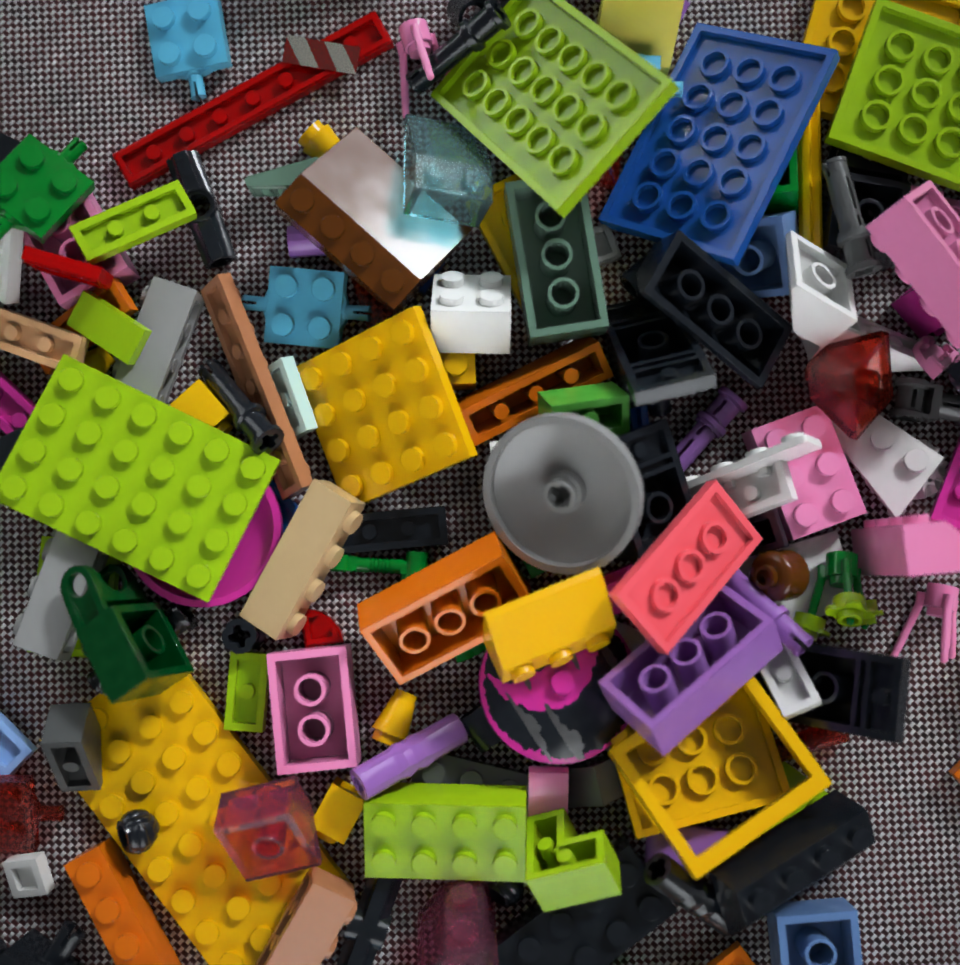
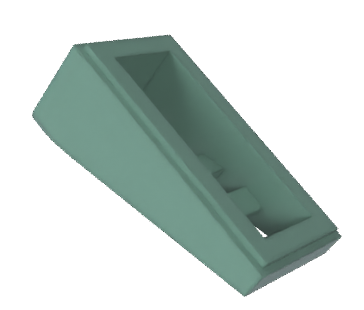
[245,157,319,197]

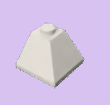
[785,230,858,348]

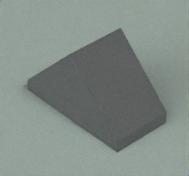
[561,754,624,808]

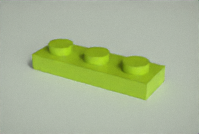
[69,179,197,265]

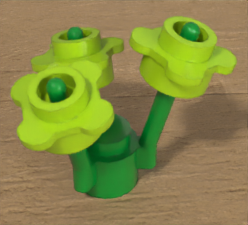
[793,551,884,643]

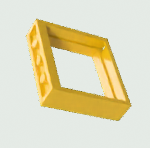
[607,676,833,880]

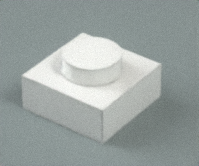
[2,851,56,899]

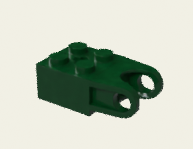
[60,564,194,704]

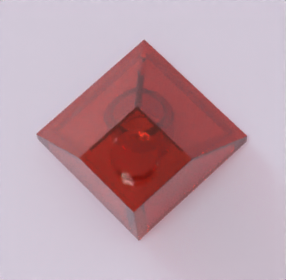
[805,331,893,440]

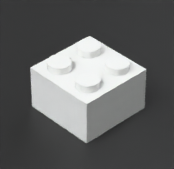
[430,271,511,354]

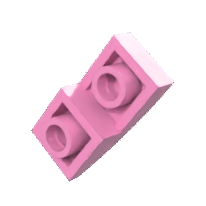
[528,765,569,817]

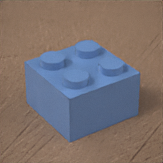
[767,897,863,965]

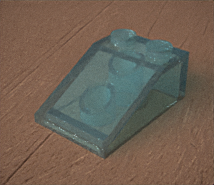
[403,114,493,228]

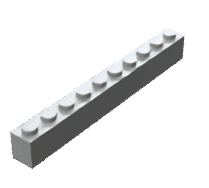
[12,276,205,661]

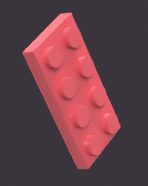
[608,480,763,655]

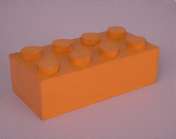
[357,531,533,685]

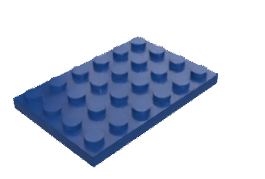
[598,23,840,267]

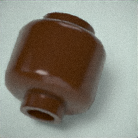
[749,549,810,602]

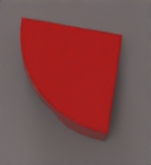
[302,609,345,648]

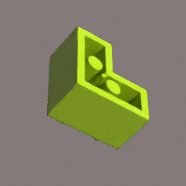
[525,808,621,912]

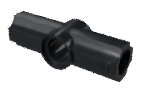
[166,150,238,270]
[337,878,403,965]

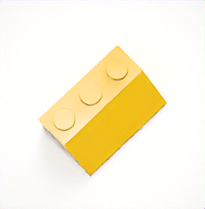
[483,567,616,684]

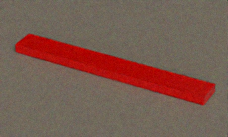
[112,10,394,191]

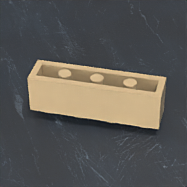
[239,479,366,640]

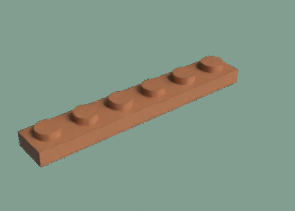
[200,273,313,500]

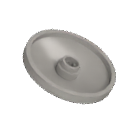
[482,412,644,575]

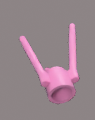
[396,18,451,119]
[890,582,960,663]

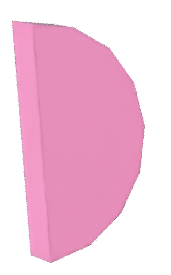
[912,336,959,380]

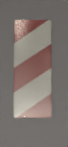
[282,35,361,74]

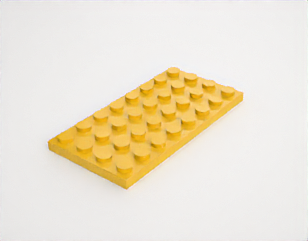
[39,674,350,965]

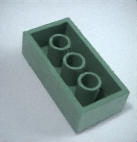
[504,180,610,347]

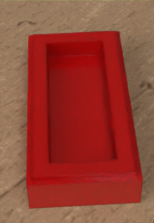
[21,245,114,290]

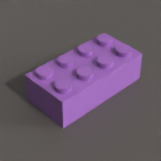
[598,585,783,757]

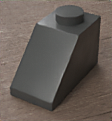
[40,702,103,792]

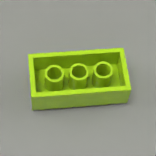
[363,782,527,882]

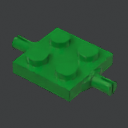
[0,133,95,244]

